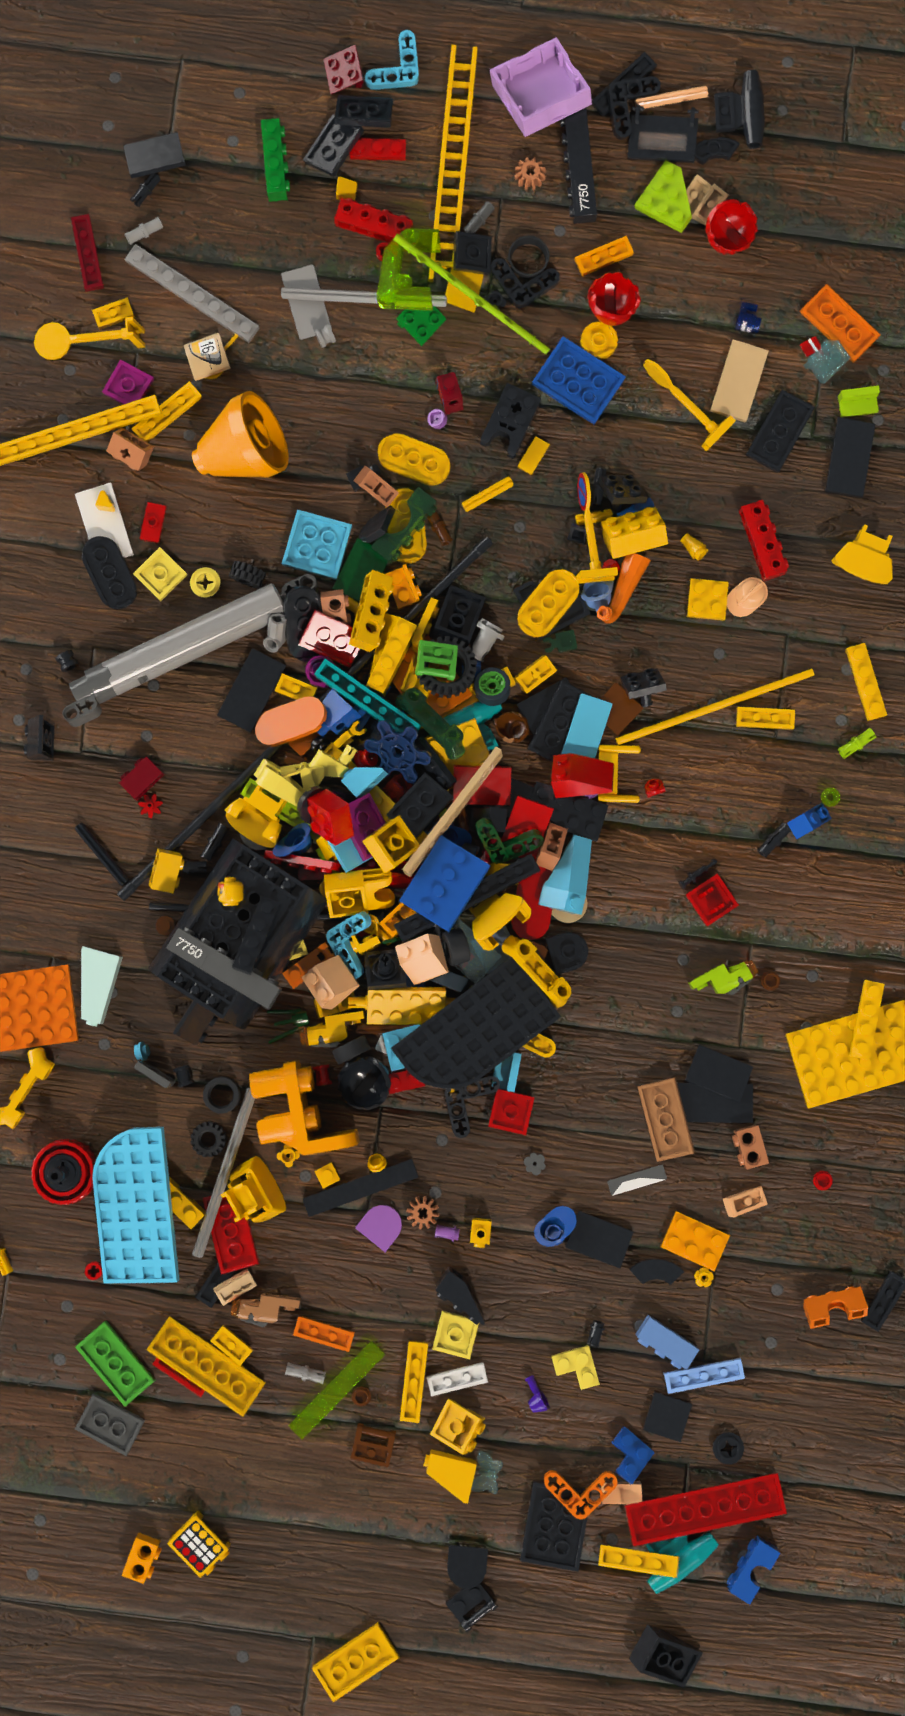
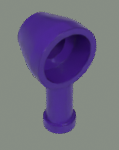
[525,1375,550,1413]

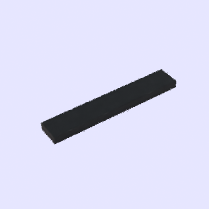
[303,1159,419,1217]

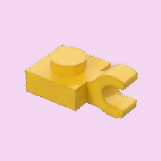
[333,720,367,749]

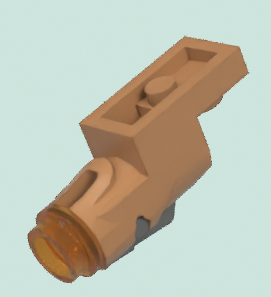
[231,1292,301,1327]

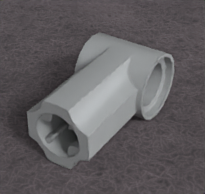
[263,613,287,653]

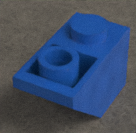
[787,803,832,839]

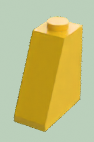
[423,1449,477,1504]

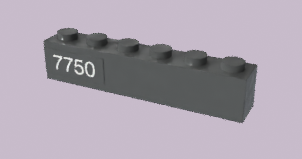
[166,927,282,1009]

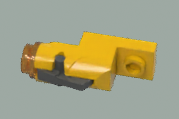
[300,1011,365,1047]

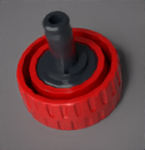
[31,1139,96,1205]

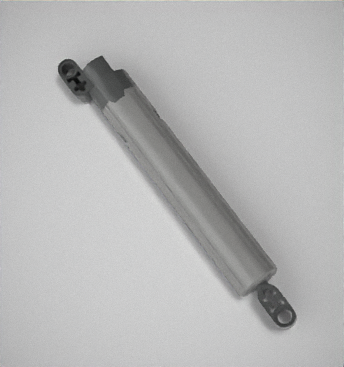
[62,574,319,727]

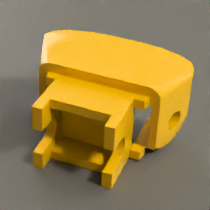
[831,524,893,584]
[224,785,287,848]
[469,893,531,951]
[220,1156,286,1223]

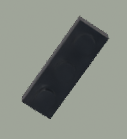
[860,1271,905,1332]

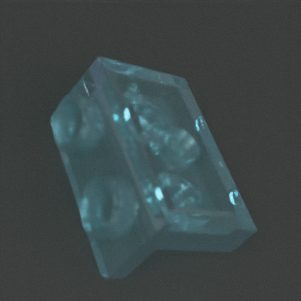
[804,340,851,384]

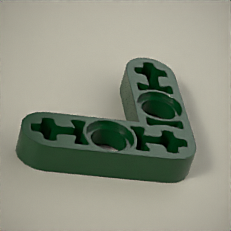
[476,818,544,864]

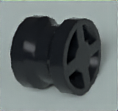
[55,650,79,672]

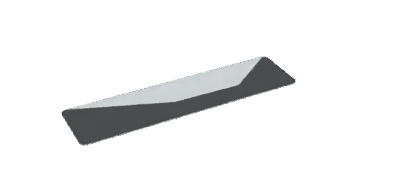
[607,1165,667,1196]

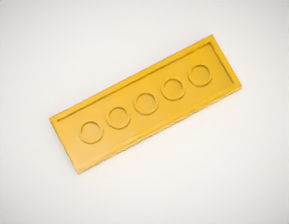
[146,1316,266,1417]

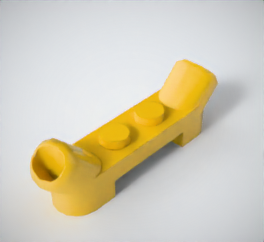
[502,935,571,1008]
[0,1047,55,1129]

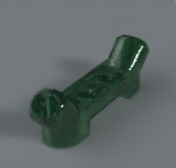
[395,688,466,760]

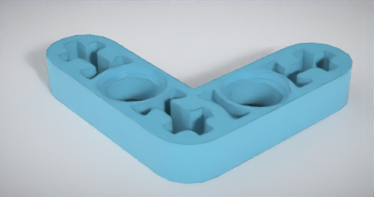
[365,30,419,90]
[326,911,371,979]

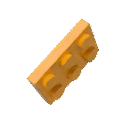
[660,1211,730,1272]

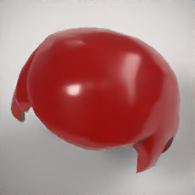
[706,199,758,255]
[587,272,641,326]

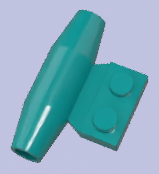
[427,701,502,751]
[645,1532,719,1594]

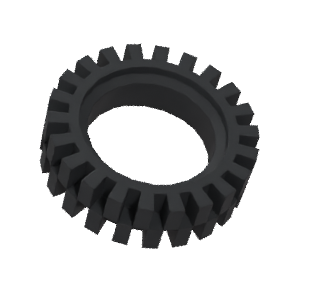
[416,636,477,698]

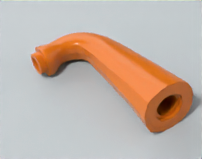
[597,553,651,624]

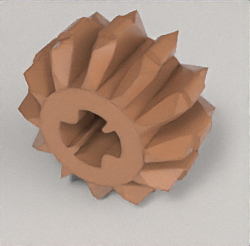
[515,157,546,191]
[406,1196,439,1229]

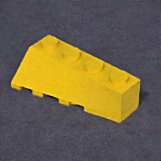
[366,613,417,697]

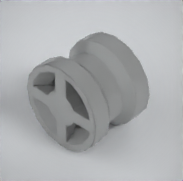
[314,325,336,348]

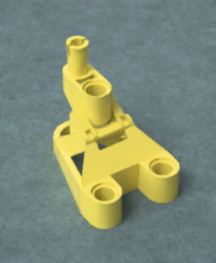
[254,744,358,806]

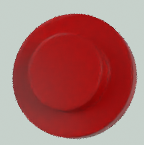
[813,1171,833,1191]

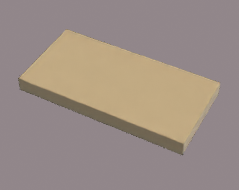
[710,339,769,423]

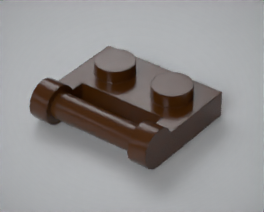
[350,1423,396,1467]

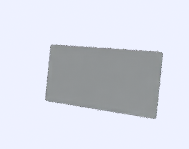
[281,265,332,340]

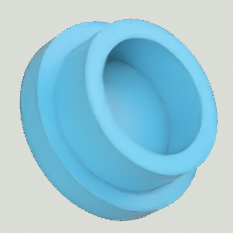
[134,1041,150,1061]

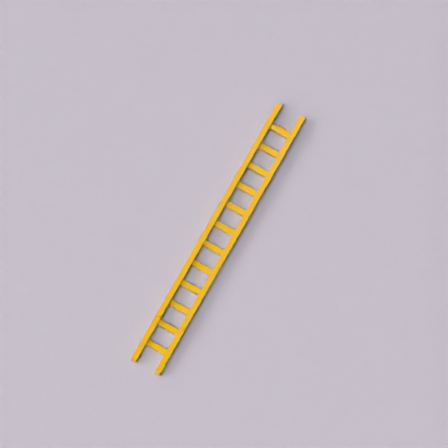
[429,45,478,282]

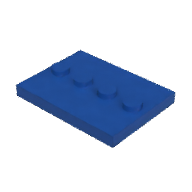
[532,336,626,425]
[399,835,491,932]

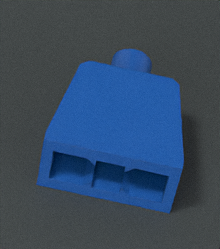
[317,689,361,737]

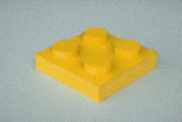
[687,578,729,621]

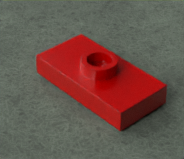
[140,502,167,544]

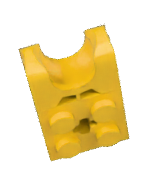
[324,868,395,918]

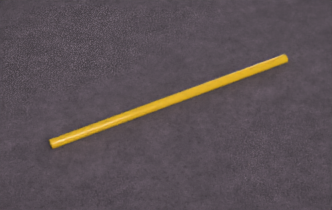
[615,669,814,745]

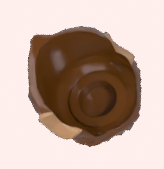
[494,711,530,743]

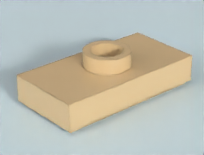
[213,1268,257,1306]

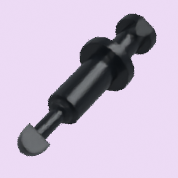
[678,859,717,890]

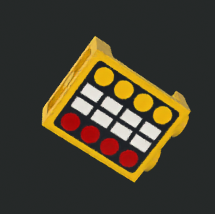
[167,1511,231,1578]

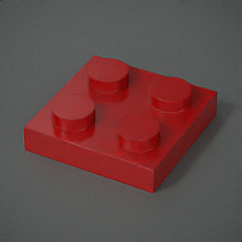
[488,1089,535,1135]

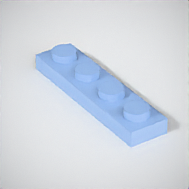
[664,1358,745,1394]

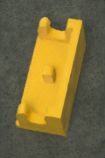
[513,655,557,694]

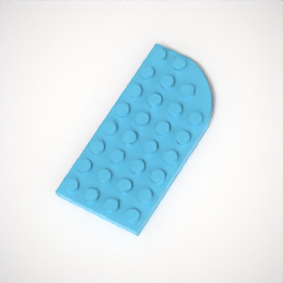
[93,1127,180,1283]

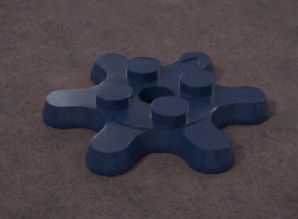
[364,720,431,784]

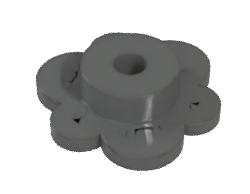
[524,1153,546,1175]

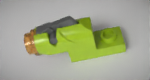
[688,960,759,995]

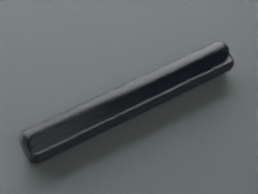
[75,823,129,886]

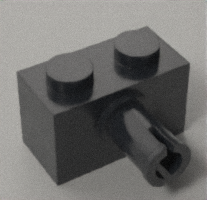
[469,807,509,836]

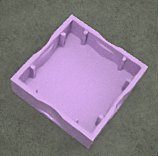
[490,37,592,137]

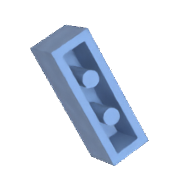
[636,1315,699,1370]

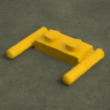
[598,745,641,803]

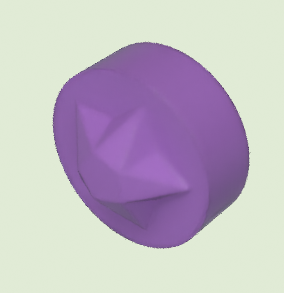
[427,409,447,429]

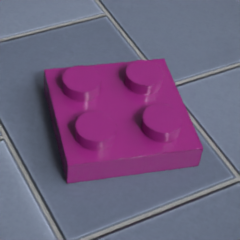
[102,359,154,405]

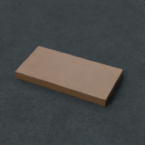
[637,1077,695,1162]

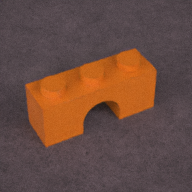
[803,1286,868,1329]

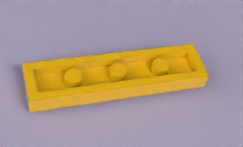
[132,381,202,443]
[845,643,887,721]
[849,980,885,1060]
[400,1340,428,1423]
[598,1545,679,1578]

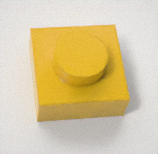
[314,1162,341,1189]

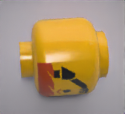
[218,877,243,906]

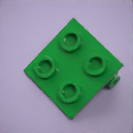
[396,291,446,346]

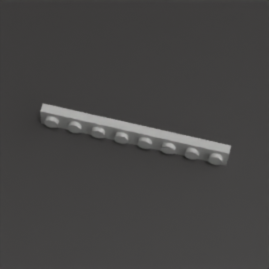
[125,244,259,343]

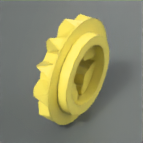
[190,567,221,598]

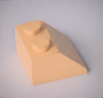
[395,934,449,985]
[301,955,360,1009]

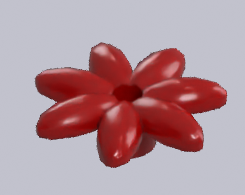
[138,794,163,819]

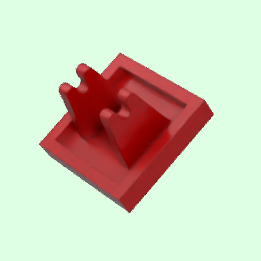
[685,873,739,927]

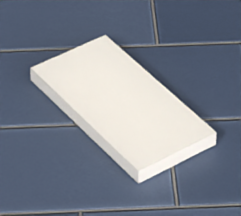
[75,483,134,558]

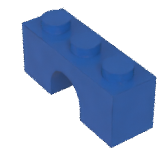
[727,1535,780,1605]

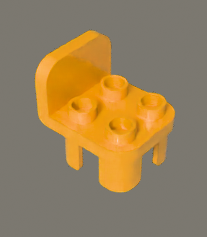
[249,1060,360,1155]

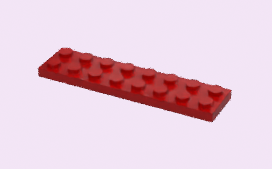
[624,1473,787,1546]

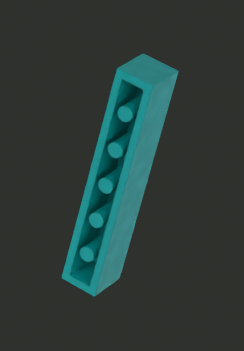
[314,659,421,733]

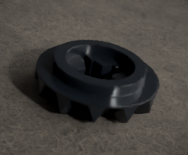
[713,1432,744,1465]

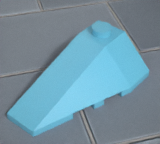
[538,835,592,915]

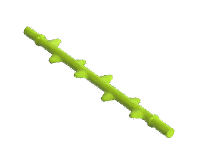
[393,234,550,355]

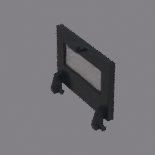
[627,104,699,163]

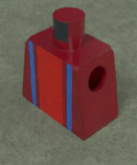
[435,372,464,415]

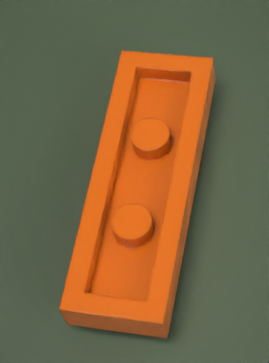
[293,1315,355,1352]

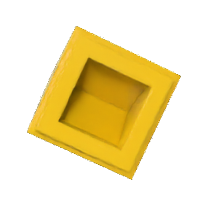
[95,490,115,512]

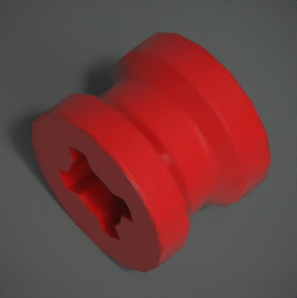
[354,749,378,768]

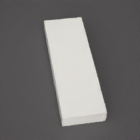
[427,1362,488,1396]

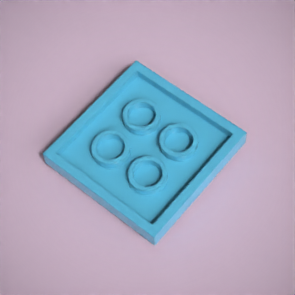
[282,510,352,580]

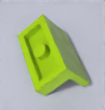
[838,385,880,418]

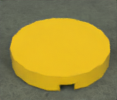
[580,321,618,360]

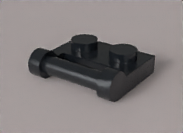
[446,1583,498,1632]

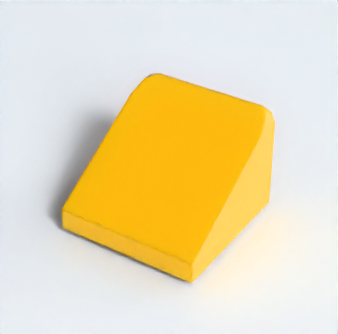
[336,177,357,200]

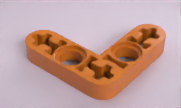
[544,1470,618,1519]

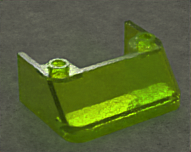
[377,228,441,311]

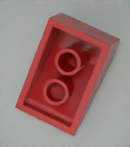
[551,753,614,798]

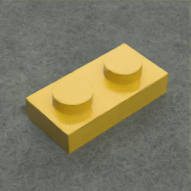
[92,298,135,330]
[275,673,318,700]
[211,1324,253,1366]

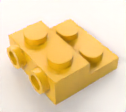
[430,1399,486,1455]

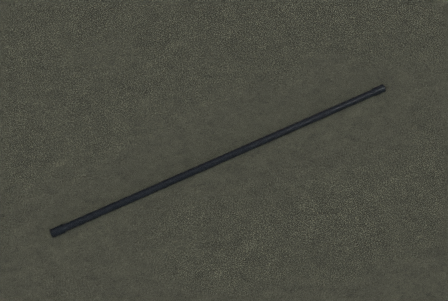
[117,536,493,901]

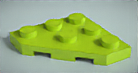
[634,160,692,233]

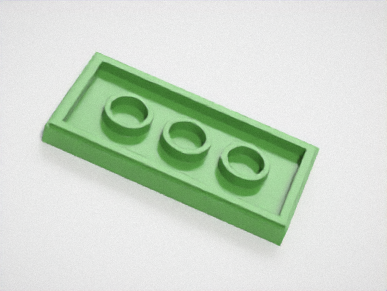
[75,1320,156,1407]

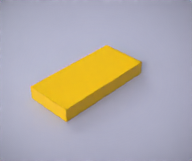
[518,436,550,475]

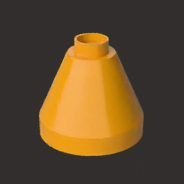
[192,391,289,478]

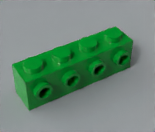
[261,118,290,202]

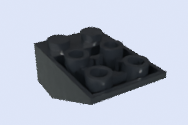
[435,1266,485,1326]

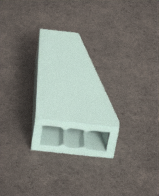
[81,946,123,1027]

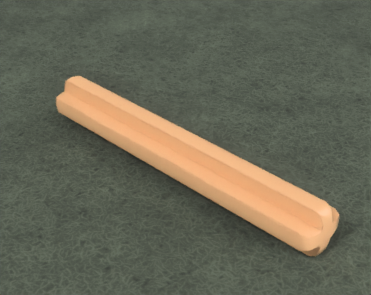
[635,86,708,108]

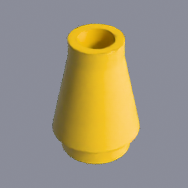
[680,533,708,561]

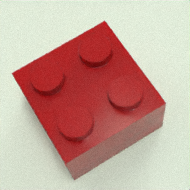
[307,789,354,846]

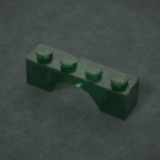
[371,487,437,564]

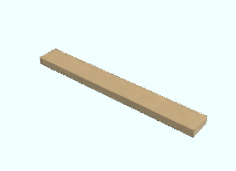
[402,746,503,877]

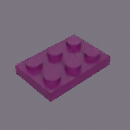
[349,793,385,862]

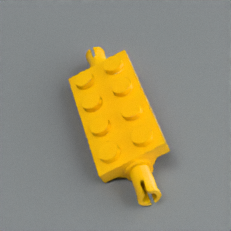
[348,987,456,1025]

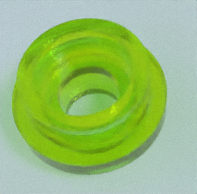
[821,788,840,807]

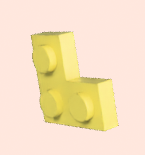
[551,1345,600,1390]

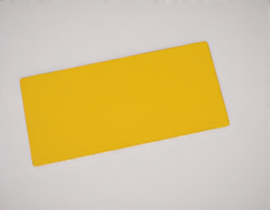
[445,260,484,313]

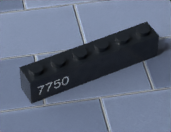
[560,108,597,224]

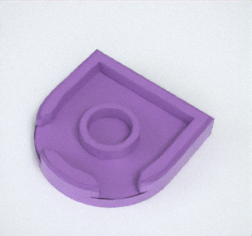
[355,1205,402,1252]

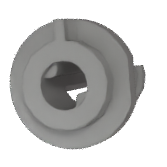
[470,618,505,662]

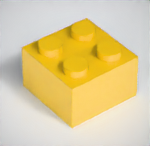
[362,815,420,873]

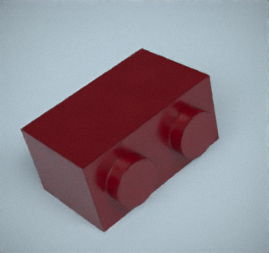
[119,756,165,801]

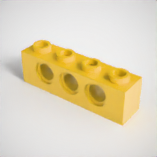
[349,570,394,652]

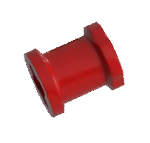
[312,1064,332,1086]

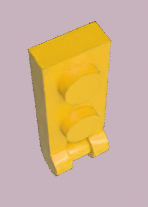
[412,598,440,653]

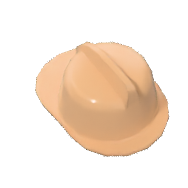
[727,577,768,617]

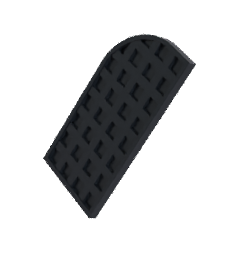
[390,957,561,1089]

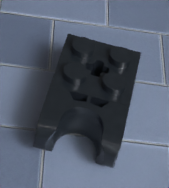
[480,383,541,459]

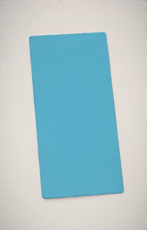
[561,694,612,758]

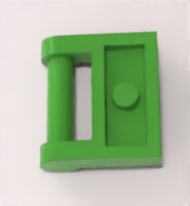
[415,640,458,681]

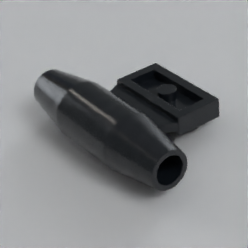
[714,70,765,149]

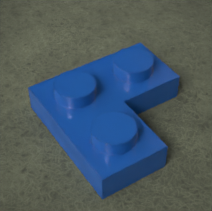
[611,1427,655,1484]

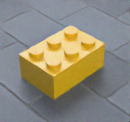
[601,507,668,559]

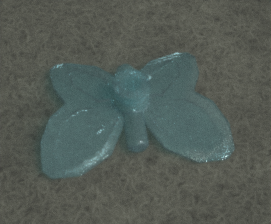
[471,1451,503,1494]

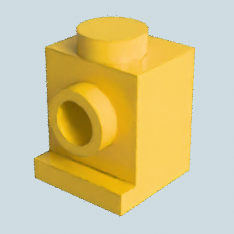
[470,1217,492,1248]

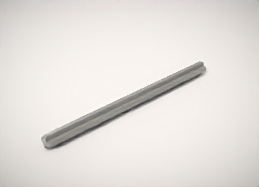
[281,287,447,307]
[192,1088,255,1258]

